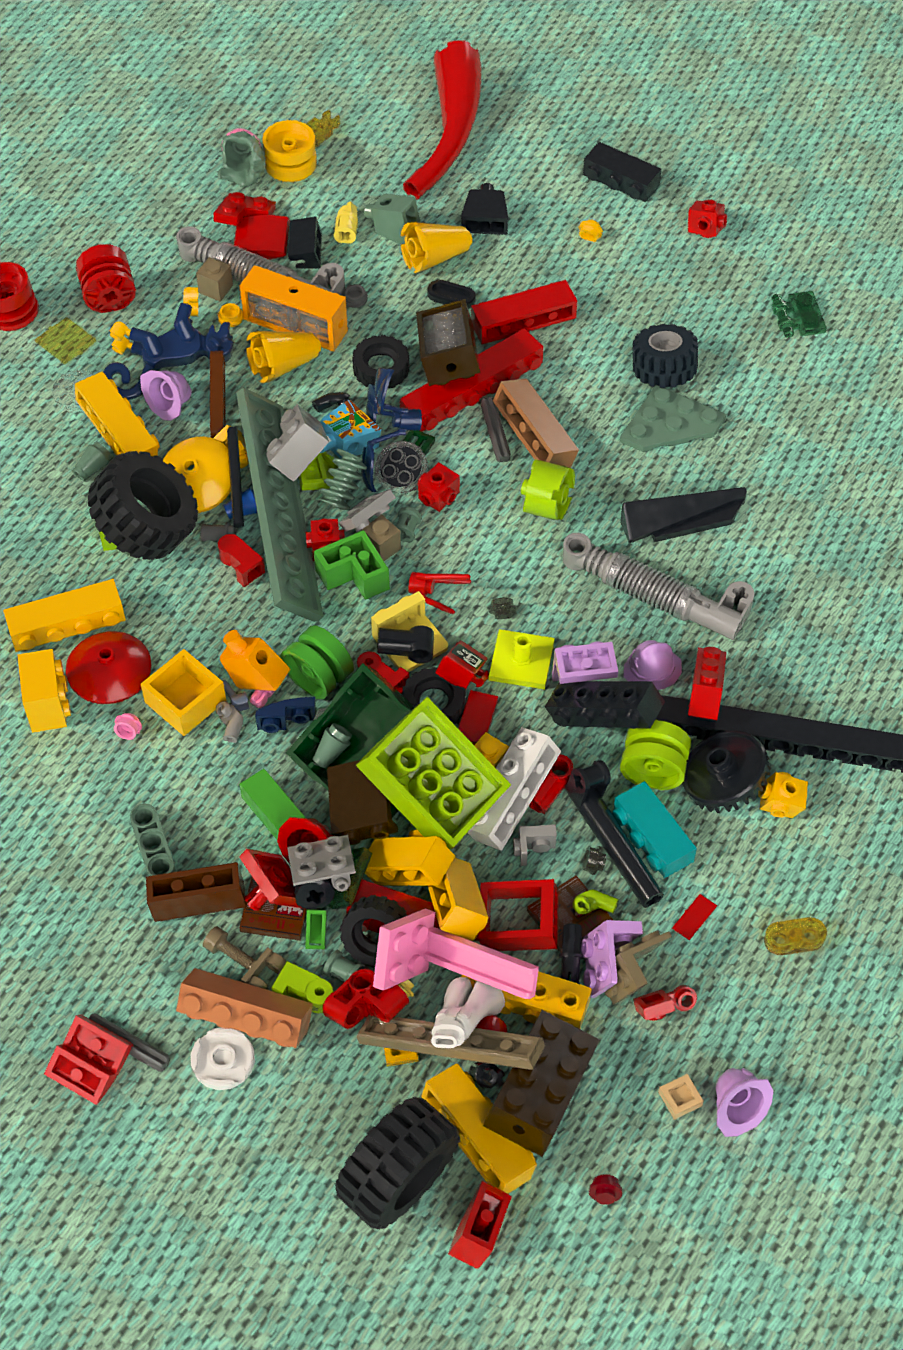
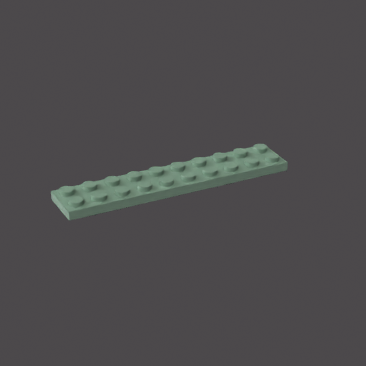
[236,387,324,622]

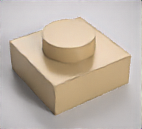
[658,1074,704,1120]

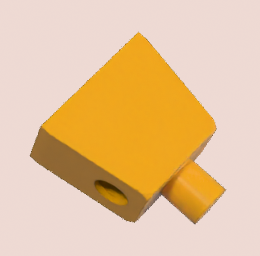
[220,630,291,691]

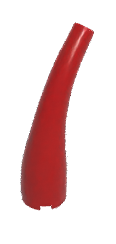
[403,40,482,200]

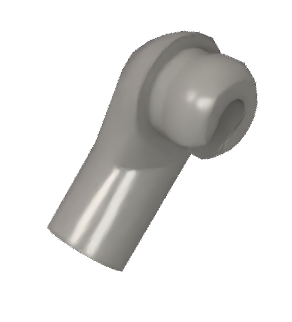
[216,701,243,743]

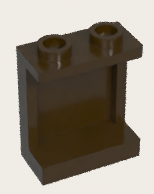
[327,760,398,845]

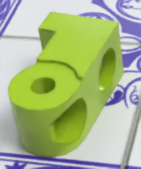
[272,961,333,1014]

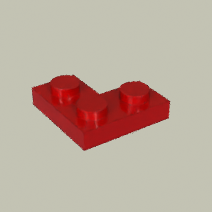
[214,192,276,226]

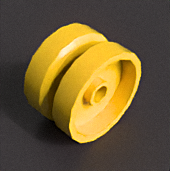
[262,120,317,182]

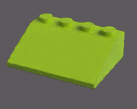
[356,697,511,849]

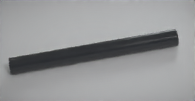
[227,427,244,528]

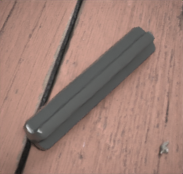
[481,397,511,463]
[89,1013,170,1072]

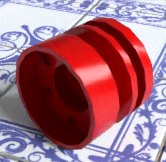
[76,244,136,313]
[0,262,39,331]

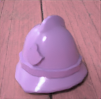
[140,370,192,421]
[624,640,682,690]
[716,1068,773,1137]

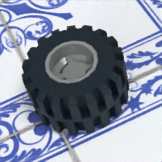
[633,324,698,388]

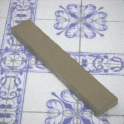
[357,1015,545,1070]

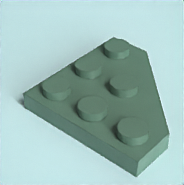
[620,385,726,452]

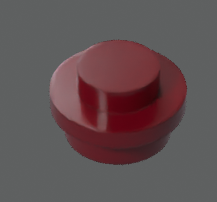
[589,1174,622,1205]

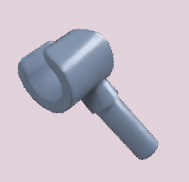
[222,680,250,711]

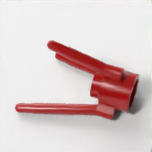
[408,572,471,614]

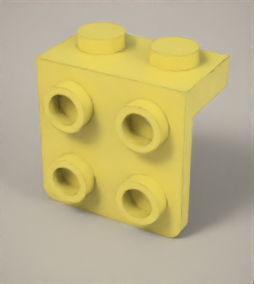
[371,591,448,672]

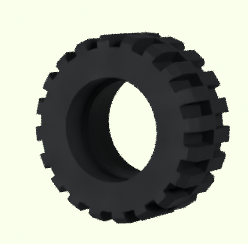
[88,451,198,560]
[335,1097,460,1230]

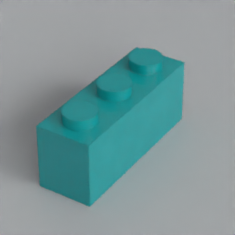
[612,781,697,879]

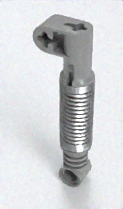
[176,226,345,296]
[563,532,755,640]

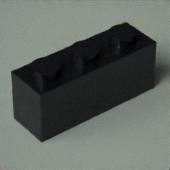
[583,142,662,202]

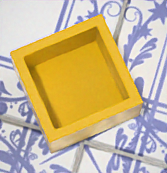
[17,649,71,733]
[141,649,227,736]

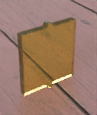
[35,317,96,365]

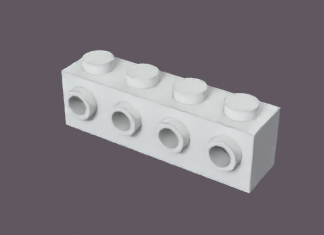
[467,727,561,851]

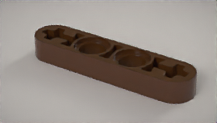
[210,350,226,438]

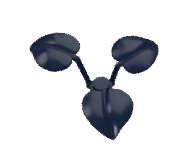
[361,368,422,492]

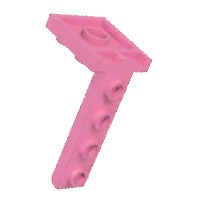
[373,909,539,999]

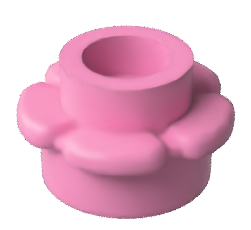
[114,713,142,740]

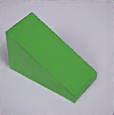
[305,910,328,949]

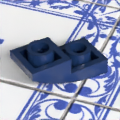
[255,697,317,733]

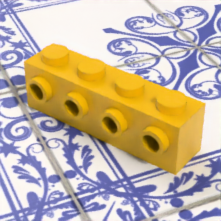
[75,371,160,457]
[3,579,126,652]
[461,971,592,1029]
[421,1063,537,1194]

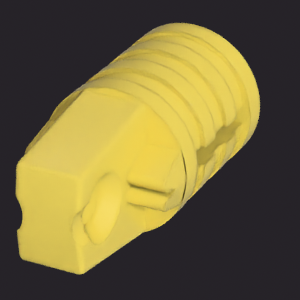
[334,201,358,243]

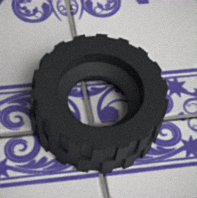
[352,335,410,389]
[402,667,466,724]
[340,895,408,968]

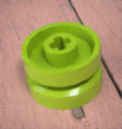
[620,720,691,790]

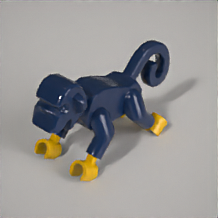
[103,287,234,400]

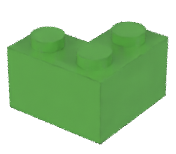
[314,530,390,600]

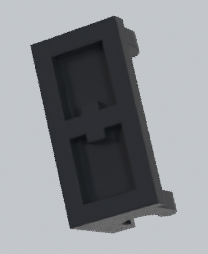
[288,216,322,269]

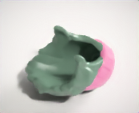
[217,128,266,188]

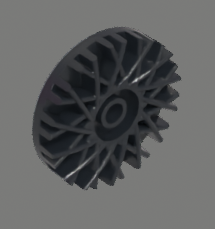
[682,731,772,813]

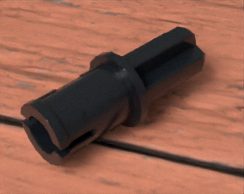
[559,923,584,984]
[469,1062,505,1088]

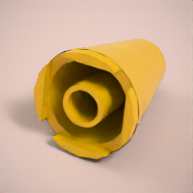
[401,222,472,273]
[246,331,321,383]

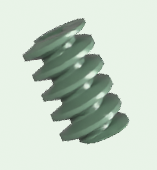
[318,449,367,510]

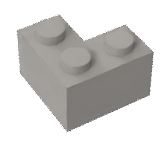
[266,404,329,482]

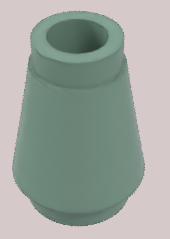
[72,442,111,481]
[313,723,352,769]

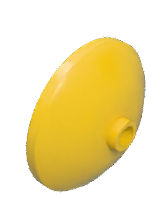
[163,436,231,513]

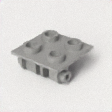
[287,835,356,891]

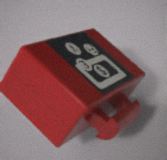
[435,640,489,690]

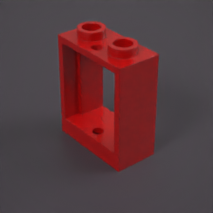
[475,879,559,951]

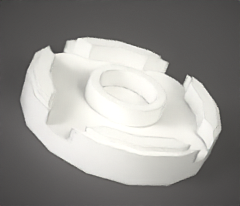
[191,1028,255,1090]

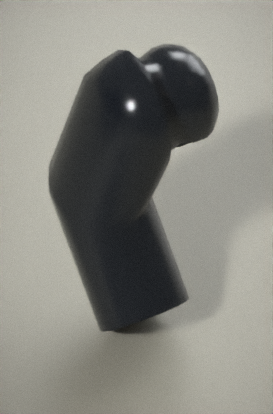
[312,392,350,413]

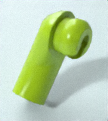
[572,889,619,914]

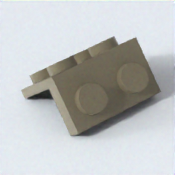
[604,930,672,1005]

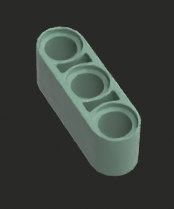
[130,803,176,876]

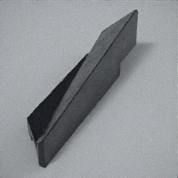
[620,487,747,543]

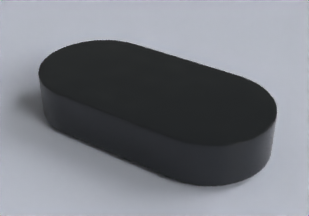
[427,280,476,309]

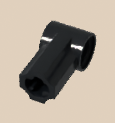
[377,626,434,664]

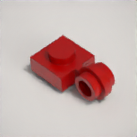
[633,985,697,1021]

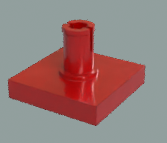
[239,848,304,911]

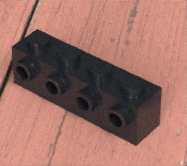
[545,681,665,729]

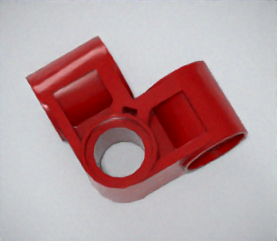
[322,969,409,1029]

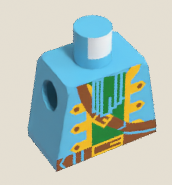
[320,400,381,459]

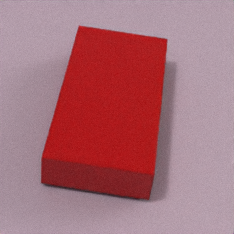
[458,690,498,745]

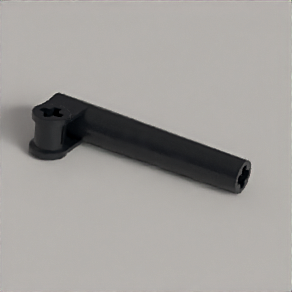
[565,760,664,908]

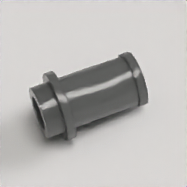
[200,522,236,541]

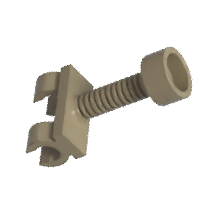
[203,926,287,990]

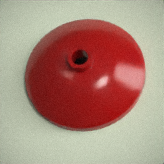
[66,631,152,704]

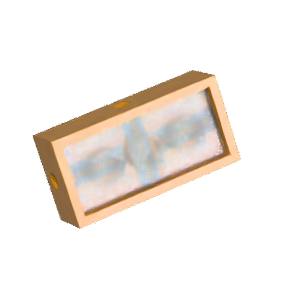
[240,265,348,352]

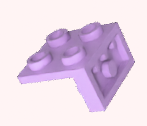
[552,641,619,684]
[581,920,643,998]

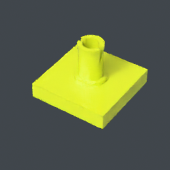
[489,629,555,690]

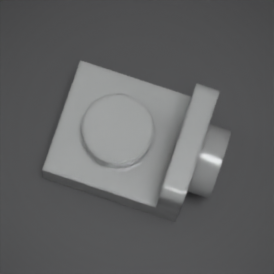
[513,825,557,866]

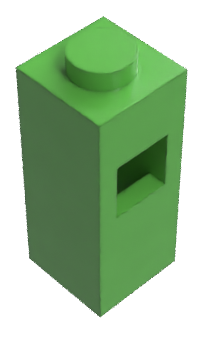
[239,768,306,840]

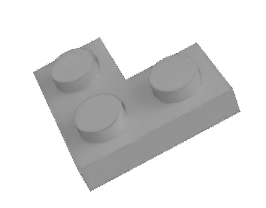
[339,489,396,532]

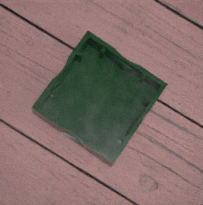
[286,663,415,818]

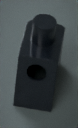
[461,183,508,235]

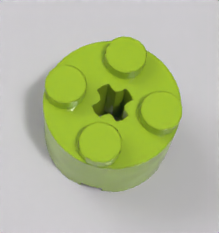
[521,459,575,520]

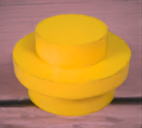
[579,220,603,242]
[218,303,244,327]

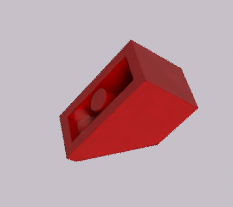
[448,1181,512,1269]

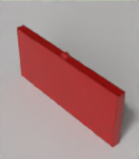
[672,894,718,940]

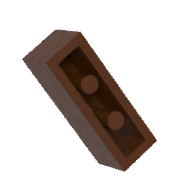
[146,862,246,922]

